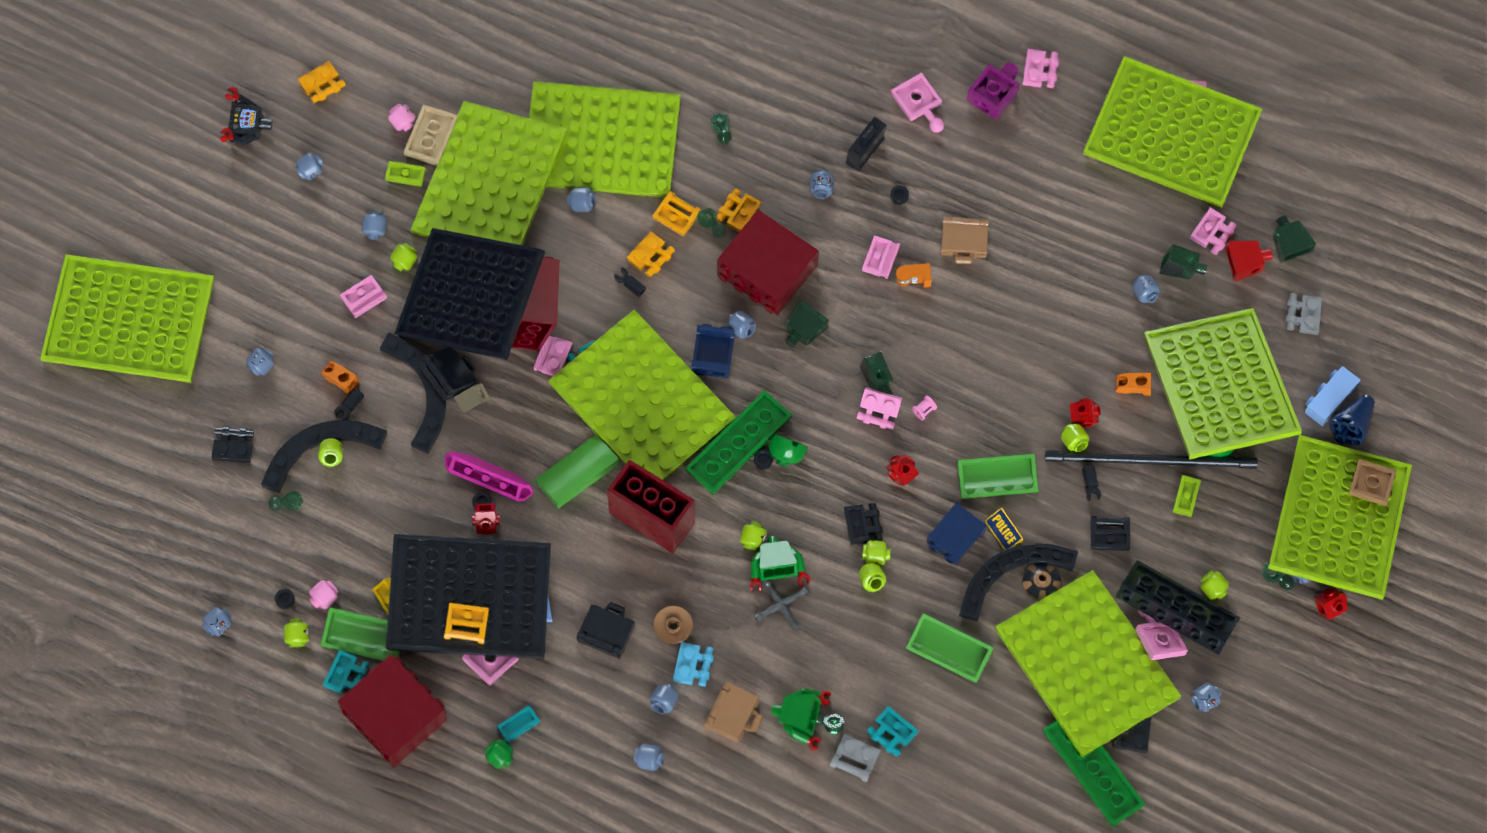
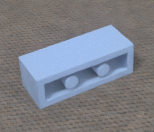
[1304,366,1360,427]

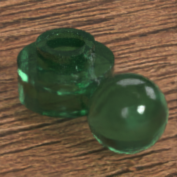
[711,113,732,144]
[697,208,727,238]
[268,491,303,511]
[1262,563,1295,591]
[815,711,844,734]

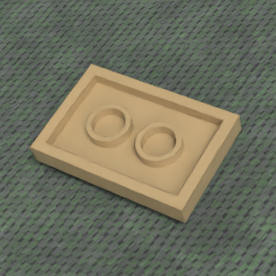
[404,105,458,166]

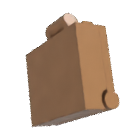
[941,217,989,265]
[704,682,762,743]

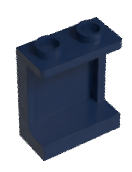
[691,324,735,379]
[927,502,987,565]

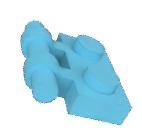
[673,642,714,687]

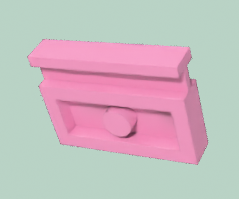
[862,235,900,279]
[340,275,387,318]
[534,336,573,376]

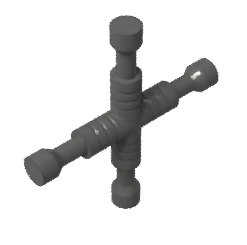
[754,580,808,630]

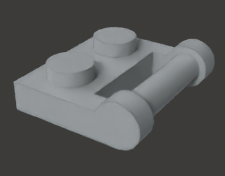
[830,734,881,782]

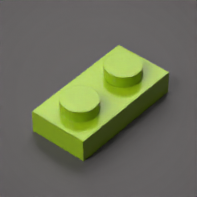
[385,161,426,187]
[1173,475,1201,517]

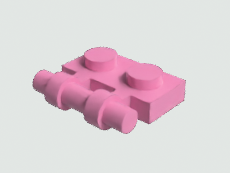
[1023,49,1059,88]
[1190,208,1237,255]
[857,387,903,430]

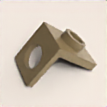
[454,383,491,413]

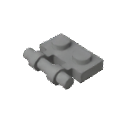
[1285,293,1322,335]

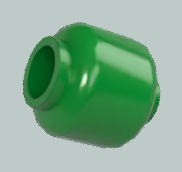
[484,739,514,769]

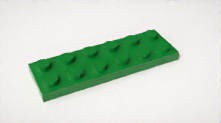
[685,390,792,495]
[1042,720,1145,828]

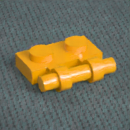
[298,61,346,104]
[715,189,762,232]
[626,231,675,277]

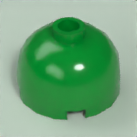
[769,433,808,467]

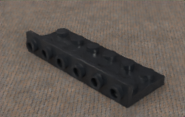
[1116,560,1240,654]

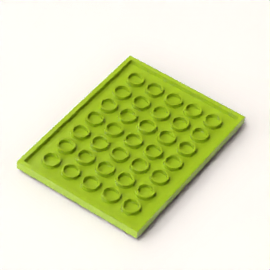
[1083,56,1262,208]
[529,81,681,197]
[411,101,568,245]
[40,254,215,383]
[1144,308,1302,459]
[548,309,736,481]
[1268,435,1412,600]
[995,570,1181,757]

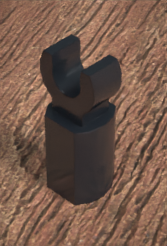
[614,267,646,298]
[334,388,364,420]
[1082,466,1101,501]

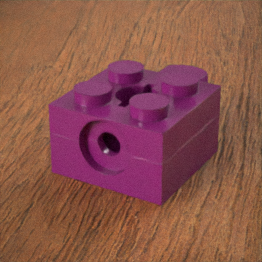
[966,62,1020,120]

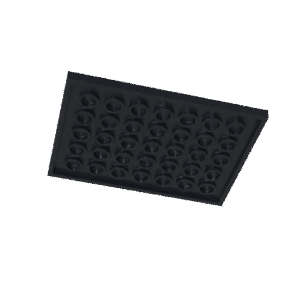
[394,228,546,361]
[386,534,551,659]

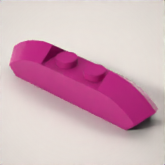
[444,452,534,501]

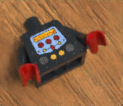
[220,87,273,146]

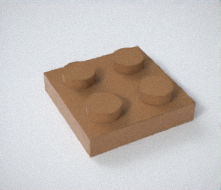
[1349,459,1396,506]

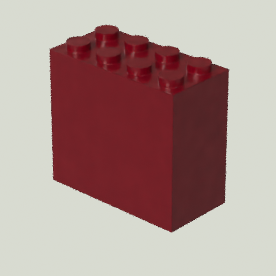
[717,209,819,316]
[512,256,560,351]
[607,459,695,554]
[337,654,447,768]

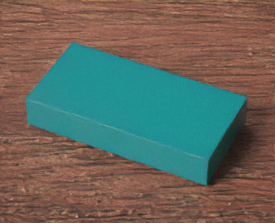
[496,705,540,744]

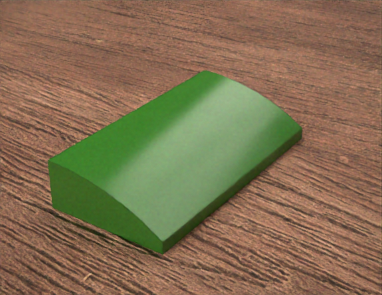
[534,435,619,509]
[956,454,1038,499]
[321,607,401,661]
[906,613,994,683]

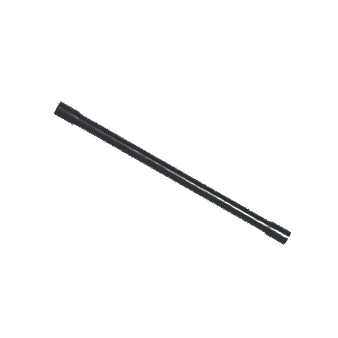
[1045,450,1258,469]

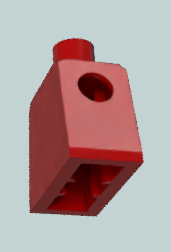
[1225,241,1273,281]

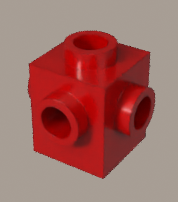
[1070,398,1101,427]
[886,455,919,486]
[472,503,500,535]
[1314,587,1348,620]

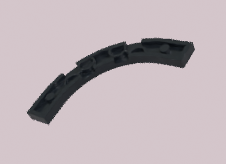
[380,333,446,454]
[261,420,387,493]
[959,543,1079,622]

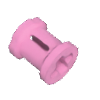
[912,396,937,421]

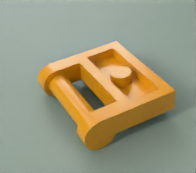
[652,191,702,237]
[444,603,489,644]

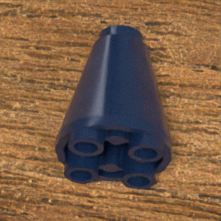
[1330,395,1375,446]

